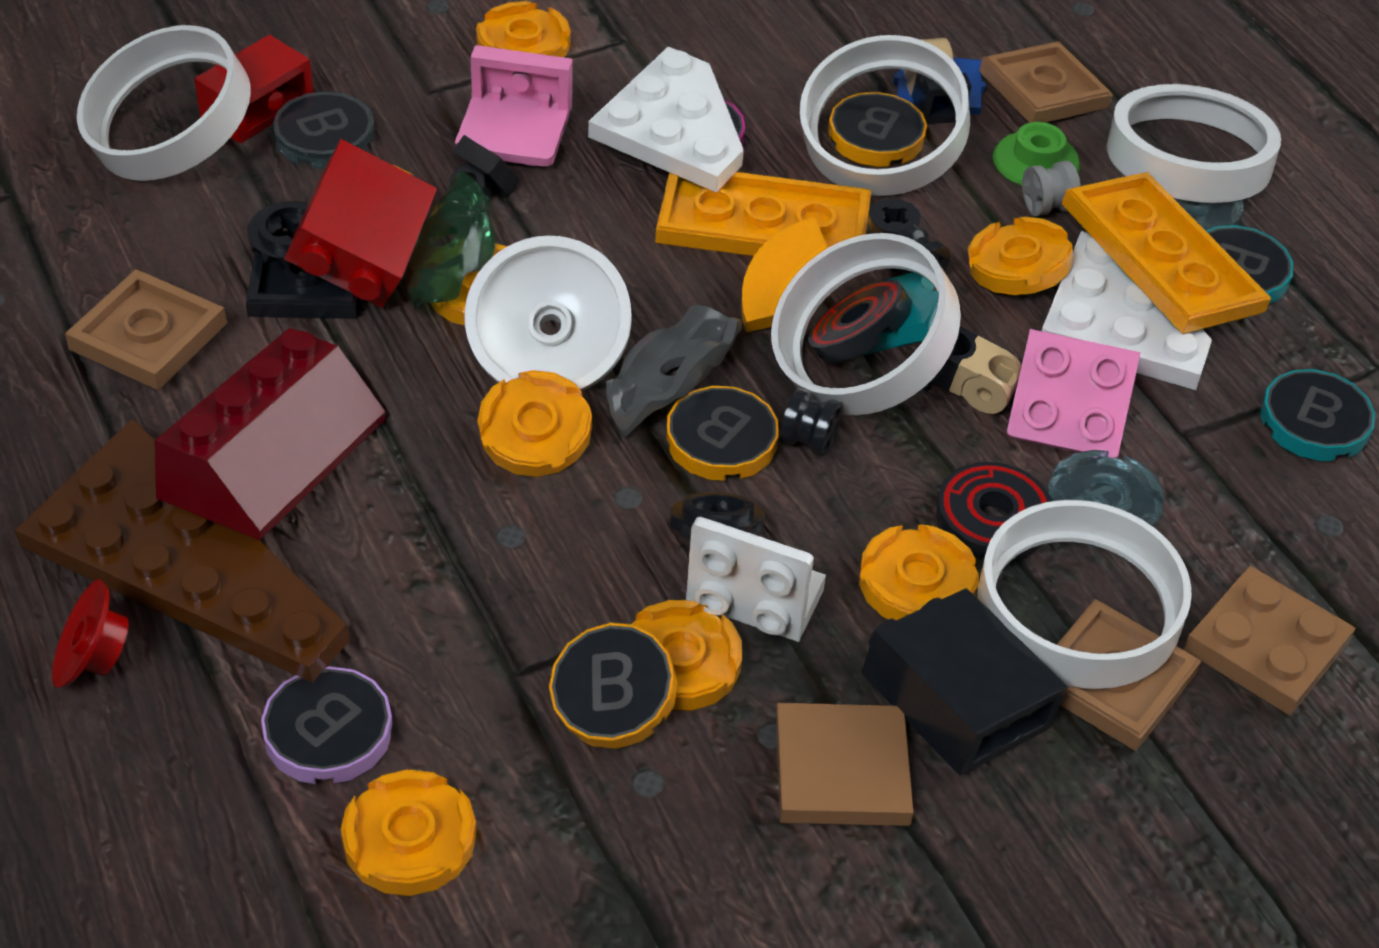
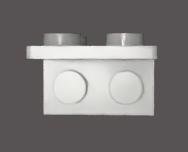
[686,517,826,642]

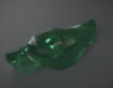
[405,170,495,312]

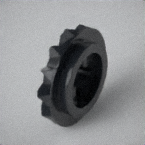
[247,201,308,268]
[670,492,765,538]

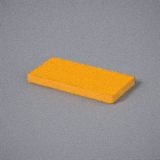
[655,172,871,256]
[1061,172,1271,334]

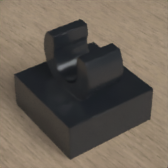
[450,135,520,206]

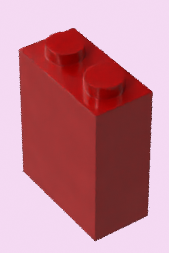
[284,139,437,308]

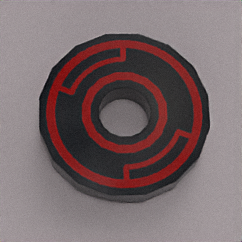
[808,279,912,363]
[936,462,1052,562]

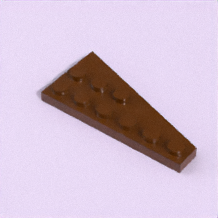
[15,419,350,683]

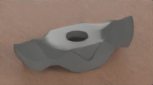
[606,304,742,438]

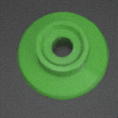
[993,122,1081,186]

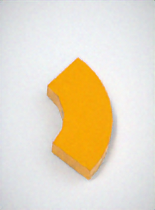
[741,217,828,333]

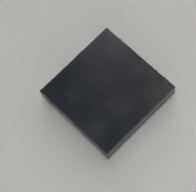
[246,231,359,319]

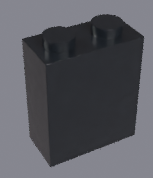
[861,588,1068,776]

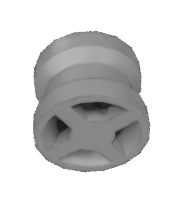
[1022,160,1081,217]

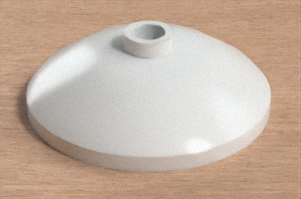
[465,236,632,391]

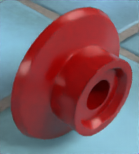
[52,579,128,688]

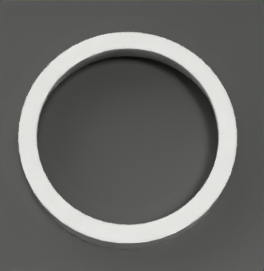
[77,25,251,181]
[800,35,970,196]
[1107,84,1281,203]
[771,233,961,415]
[977,500,1191,689]

